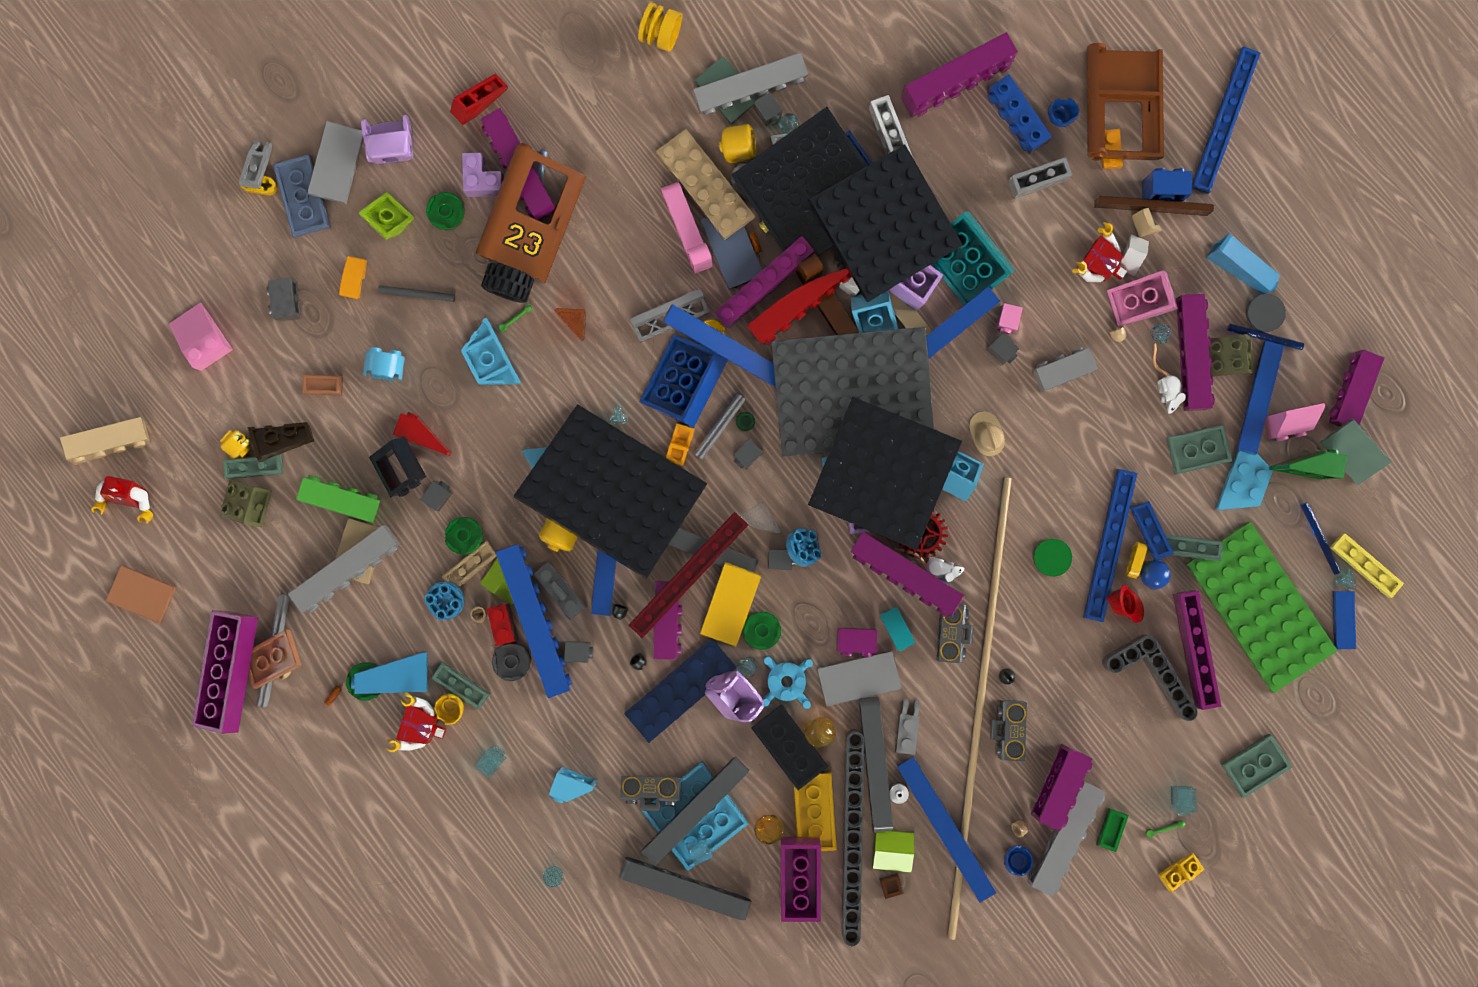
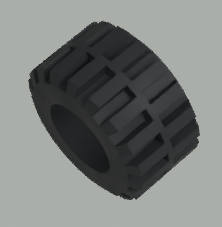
[481,263,534,303]

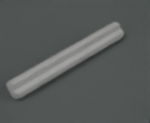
[694,394,745,459]

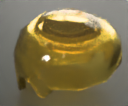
[805,717,836,748]
[754,815,784,845]

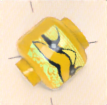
[220,430,250,458]

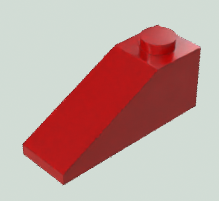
[450,73,508,125]
[393,412,451,456]

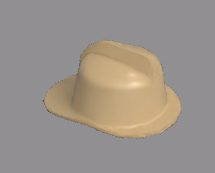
[969,411,1005,456]

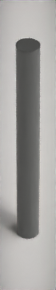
[378,286,455,302]

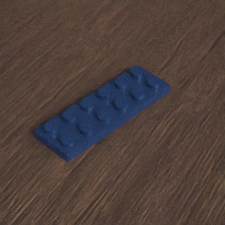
[624,638,737,743]

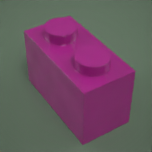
[837,628,878,657]

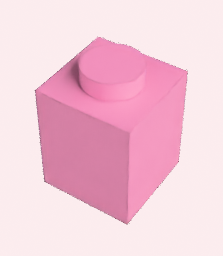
[995,303,1023,335]

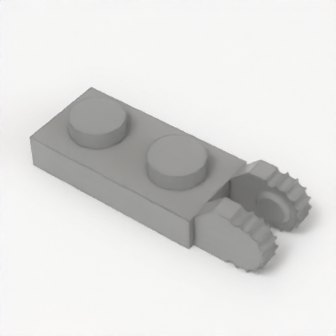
[239,140,272,189]
[895,699,920,755]

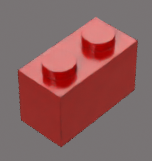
[486,603,518,646]

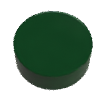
[736,412,755,431]

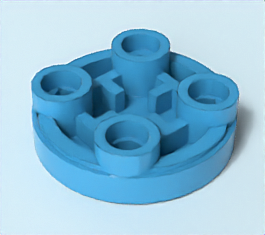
[786,528,822,567]
[424,581,465,621]

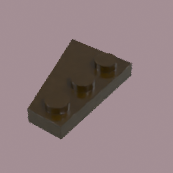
[247,422,314,462]

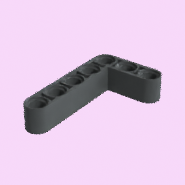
[1102,635,1198,721]

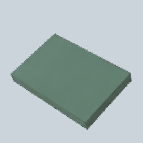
[695,56,759,124]
[1320,418,1391,485]
[1166,424,1232,475]
[1221,734,1292,798]

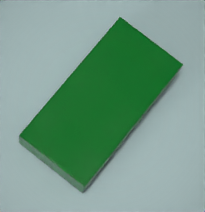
[1096,808,1129,852]

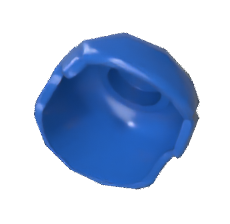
[1047,98,1080,127]
[1140,560,1171,590]
[1004,845,1033,876]

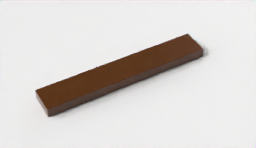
[1094,196,1214,216]

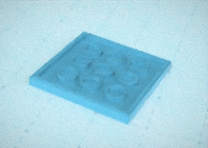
[642,761,749,871]

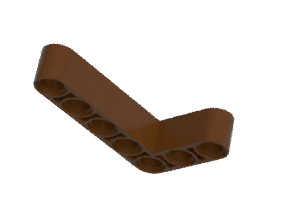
[796,254,859,335]

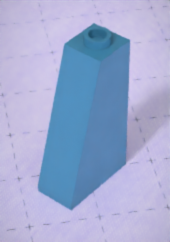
[1206,234,1281,294]
[351,652,428,694]

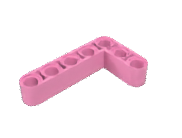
[661,182,713,274]

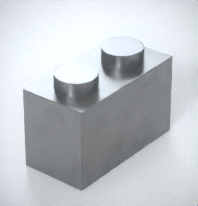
[266,277,301,321]

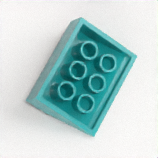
[932,211,1016,305]

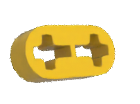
[239,176,278,196]
[1125,541,1147,579]

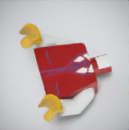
[1072,222,1127,282]
[91,476,153,524]
[386,692,446,752]

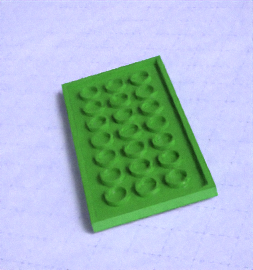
[1185,522,1338,693]

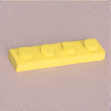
[1329,533,1404,598]

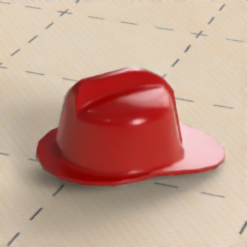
[1106,585,1144,623]

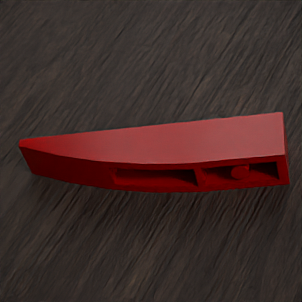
[747,268,852,345]

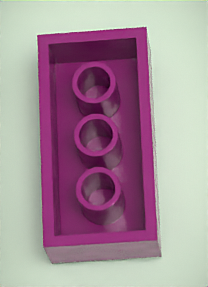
[1031,744,1092,831]
[781,837,821,922]

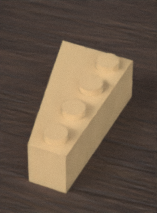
[60,417,150,465]

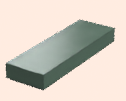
[223,454,284,479]
[1165,534,1223,561]
[431,662,491,710]

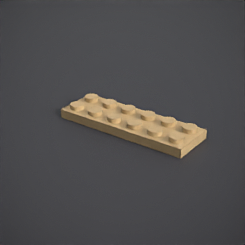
[656,129,755,240]

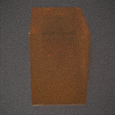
[554,308,586,341]

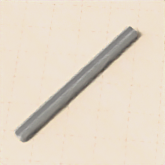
[256,594,290,707]

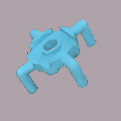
[762,656,813,709]

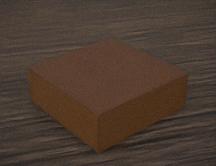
[879,873,904,899]

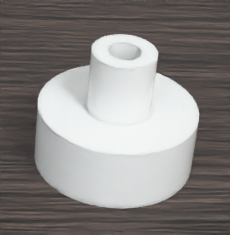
[889,783,909,804]

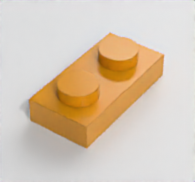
[1101,129,1123,170]

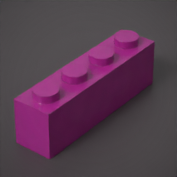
[1328,349,1384,427]
[653,581,682,660]

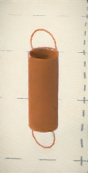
[747,228,763,258]
[323,682,343,708]

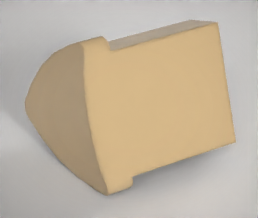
[1132,208,1162,238]

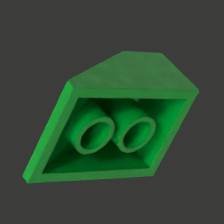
[1269,449,1347,480]

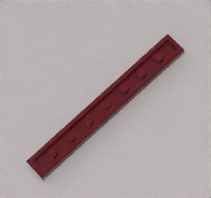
[628,512,748,639]

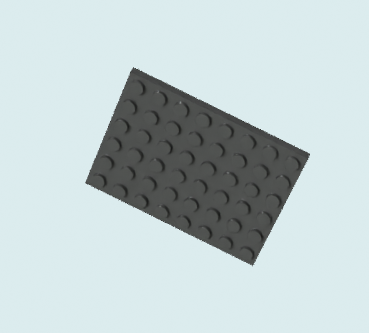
[771,327,934,457]

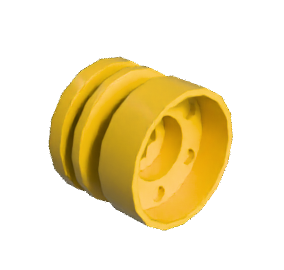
[638,2,682,52]

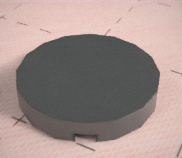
[1246,294,1286,332]
[492,642,531,681]

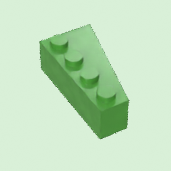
[296,475,380,523]

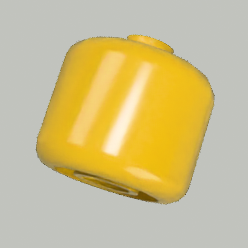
[719,124,757,164]
[539,518,578,552]

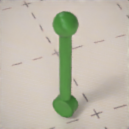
[499,305,532,332]
[1146,820,1185,838]

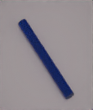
[1227,324,1304,350]
[1300,502,1341,575]

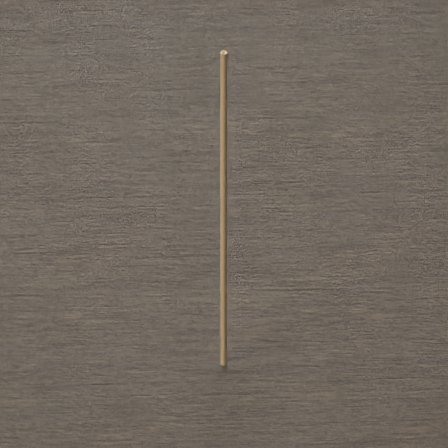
[948,477,1012,940]

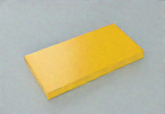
[700,562,762,646]
[793,771,837,851]

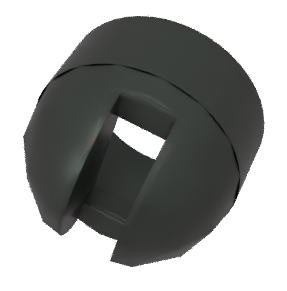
[612,604,628,620]
[630,653,647,670]
[999,669,1015,684]

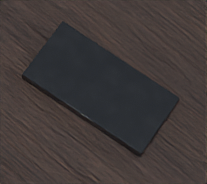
[751,704,829,790]

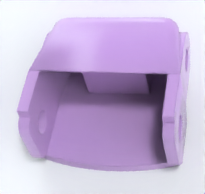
[361,115,413,164]
[705,671,764,722]

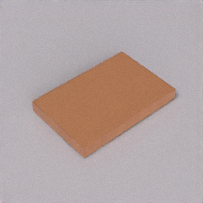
[106,566,176,623]
[248,629,302,689]

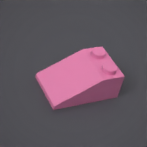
[1107,270,1178,326]
[169,303,233,371]
[1265,403,1325,442]

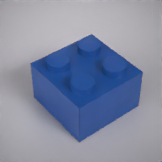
[1142,168,1192,202]

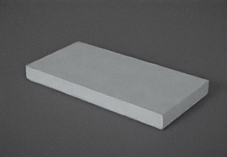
[308,121,363,204]
[817,651,901,707]

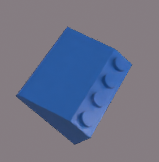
[639,334,728,428]

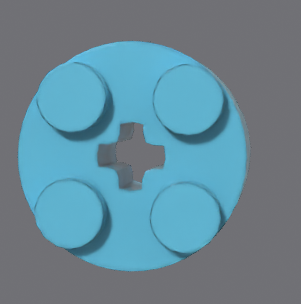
[363,347,405,381]

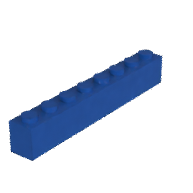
[496,543,573,698]

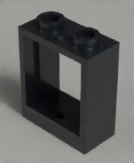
[369,436,427,498]

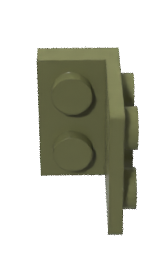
[1209,334,1254,377]
[220,480,272,528]

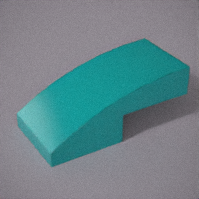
[880,607,916,652]

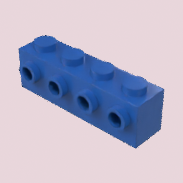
[987,74,1052,154]

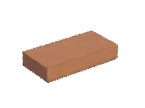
[302,374,343,396]

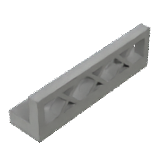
[630,289,710,343]

